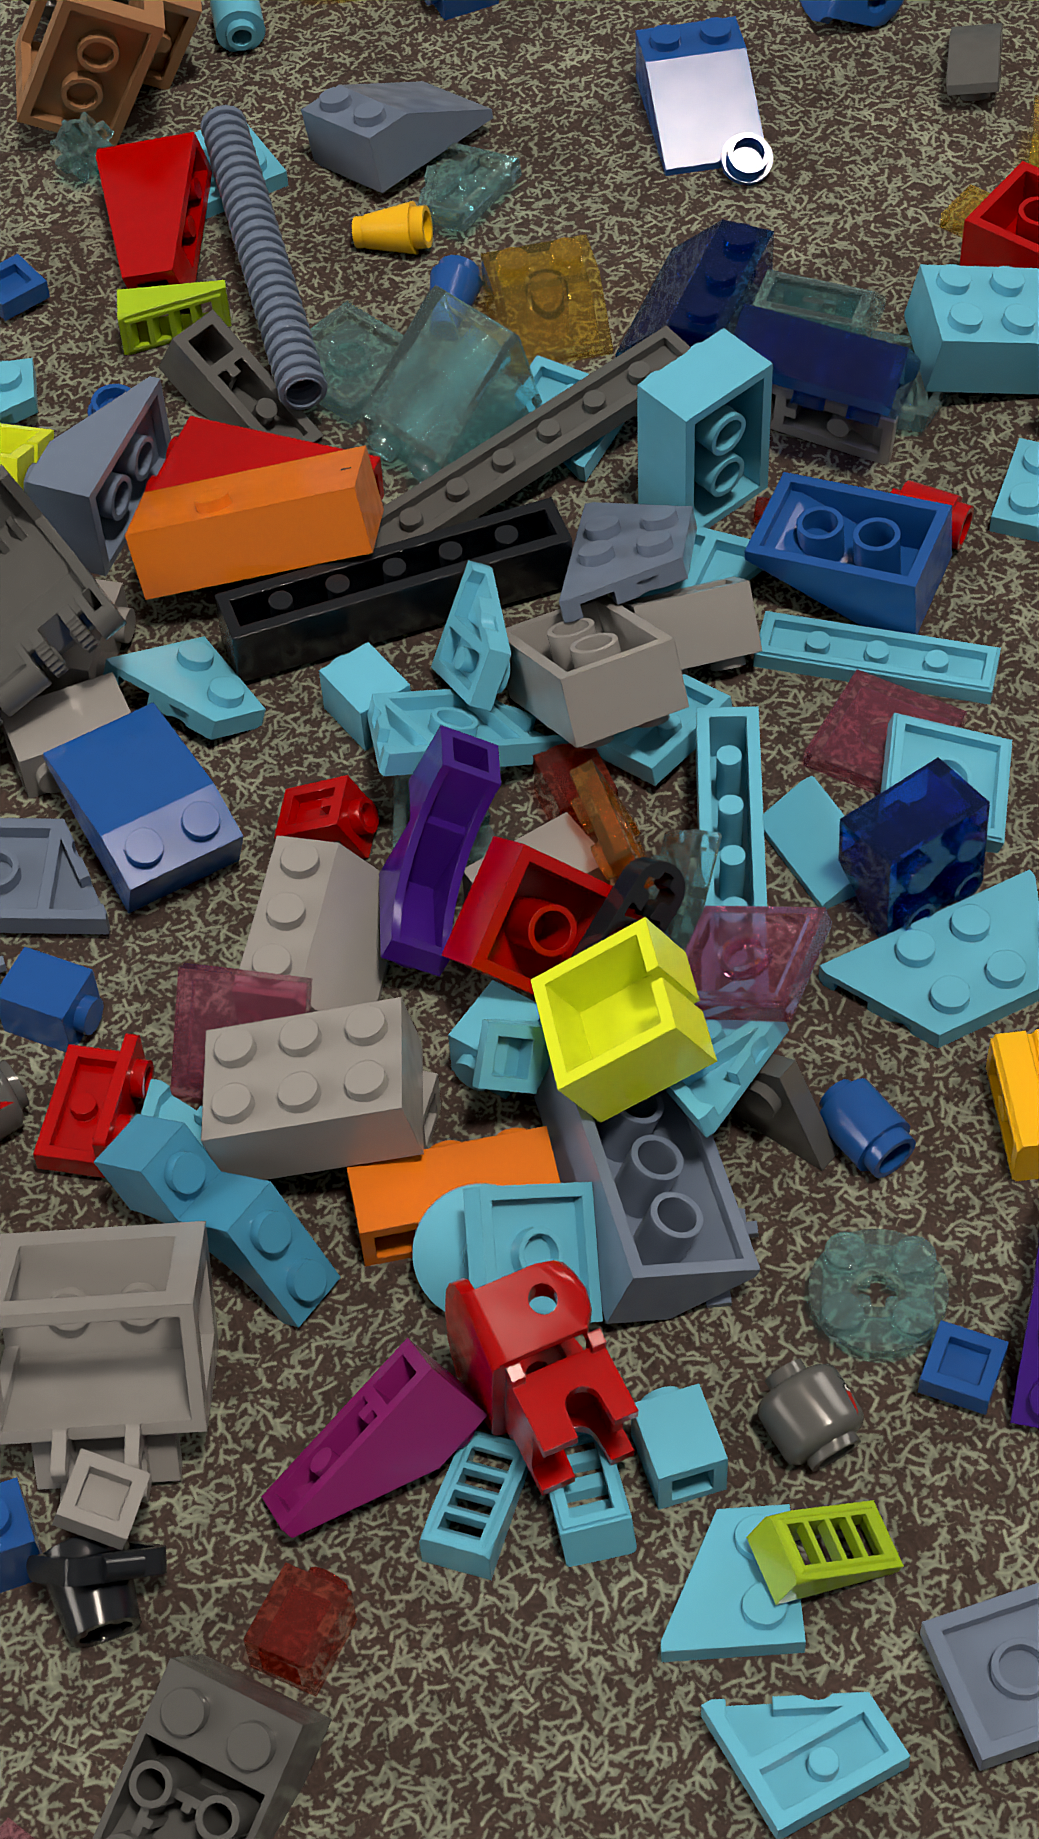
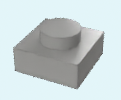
[52,1448,151,1550]

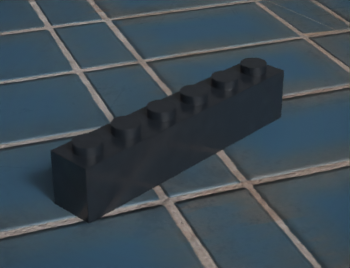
[215,497,572,682]

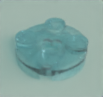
[808,1229,949,1363]

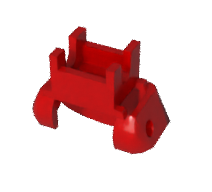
[445,1260,639,1496]

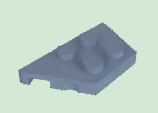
[559,502,697,623]
[0,818,110,934]

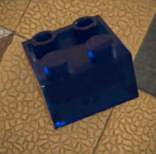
[838,757,990,938]

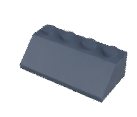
[534,1064,761,1324]

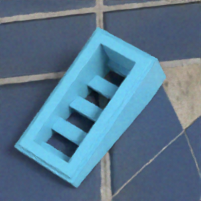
[419,1431,529,1580]
[548,1432,637,1567]

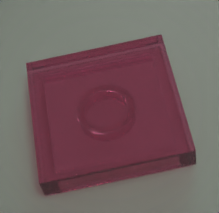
[803,669,967,796]
[685,906,832,1022]
[171,962,313,1099]

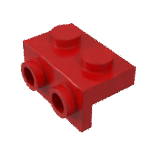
[33,1033,154,1178]

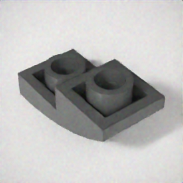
[946,23,1003,101]

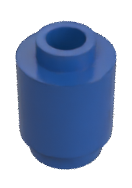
[819,1078,916,1178]

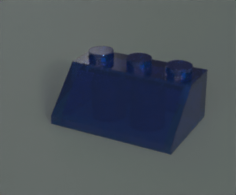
[615,219,774,357]
[734,303,921,427]

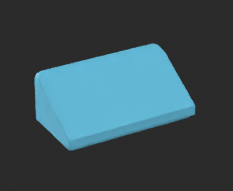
[763,776,878,911]

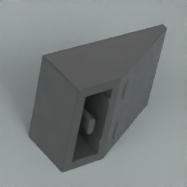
[92,1654,332,1839]

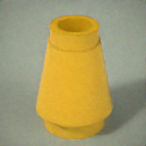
[352,201,433,255]

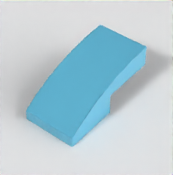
[472,1019,551,1094]

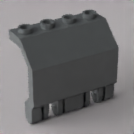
[0,464,127,725]

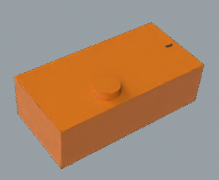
[125,445,384,600]

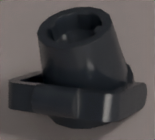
[26,1535,167,1648]

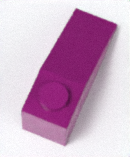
[261,1337,488,1538]

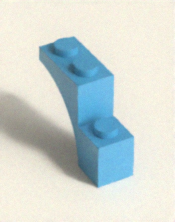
[94,1114,341,1327]

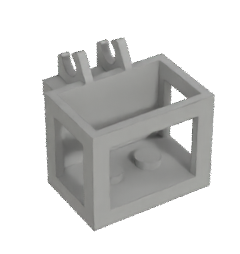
[0,1221,219,1502]

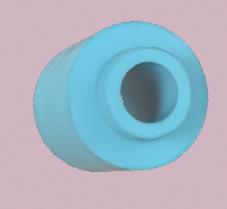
[210,0,265,52]

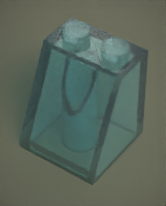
[360,285,542,483]

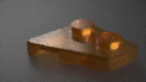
[570,760,654,889]

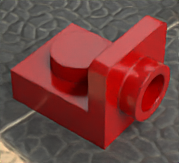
[274,775,379,859]

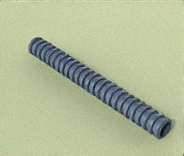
[200,105,328,410]

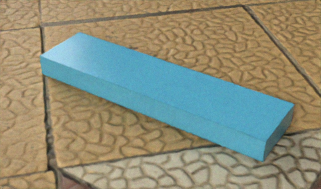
[753,611,1001,705]

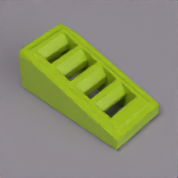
[117,280,232,355]
[746,1500,904,1605]

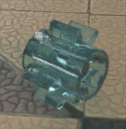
[50,112,114,183]

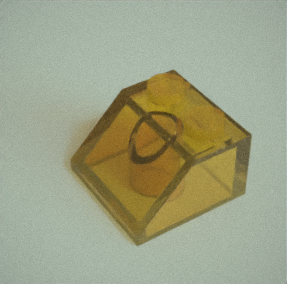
[481,234,613,374]

